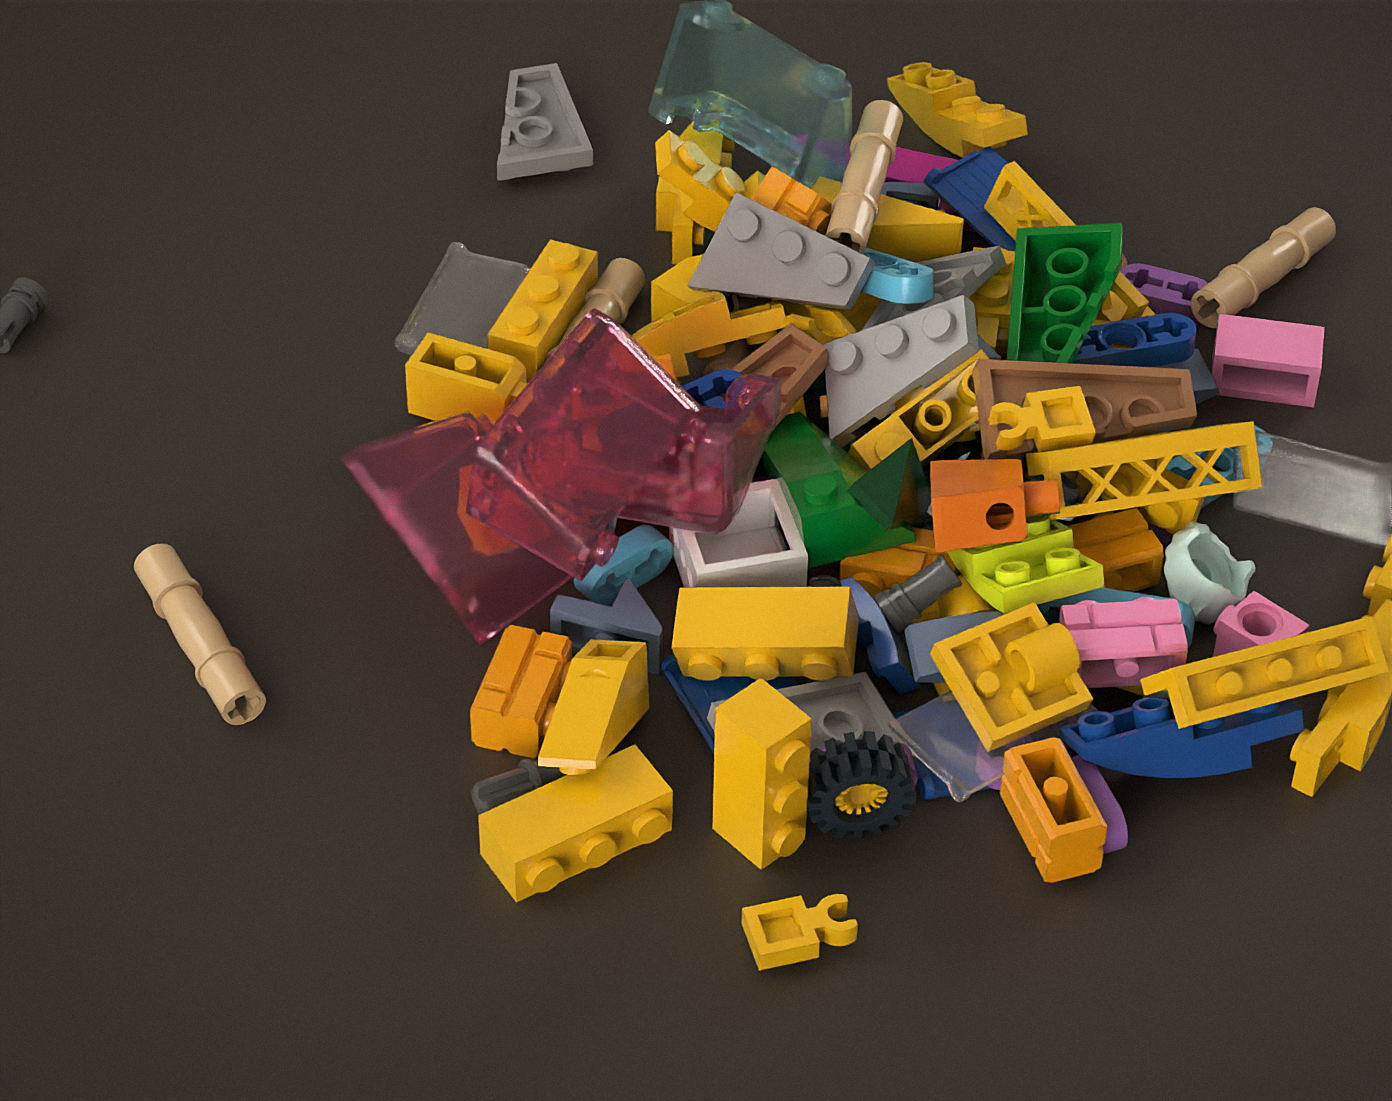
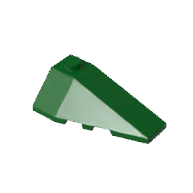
[1007,223,1123,363]
[757,412,915,569]

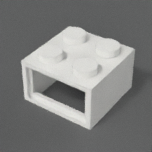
[669,479,808,588]

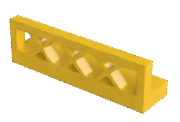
[984,161,1156,321]
[1026,421,1263,520]
[1140,616,1389,729]

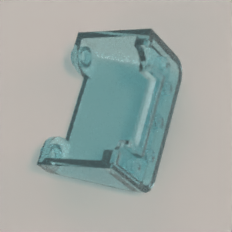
[648,0,853,189]

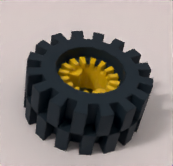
[807,731,916,839]

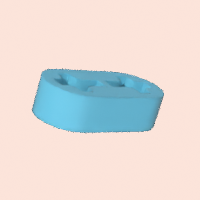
[573,524,674,605]

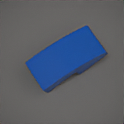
[841,577,921,695]

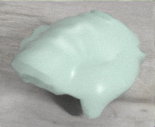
[1164,521,1256,625]

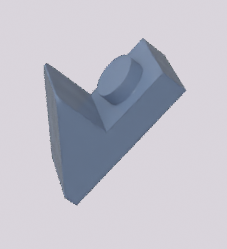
[550,578,663,675]

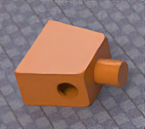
[930,459,1060,552]

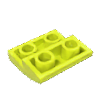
[947,514,1105,614]

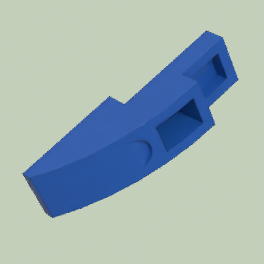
[1058,697,1304,778]

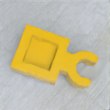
[988,386,1096,452]
[741,894,858,971]

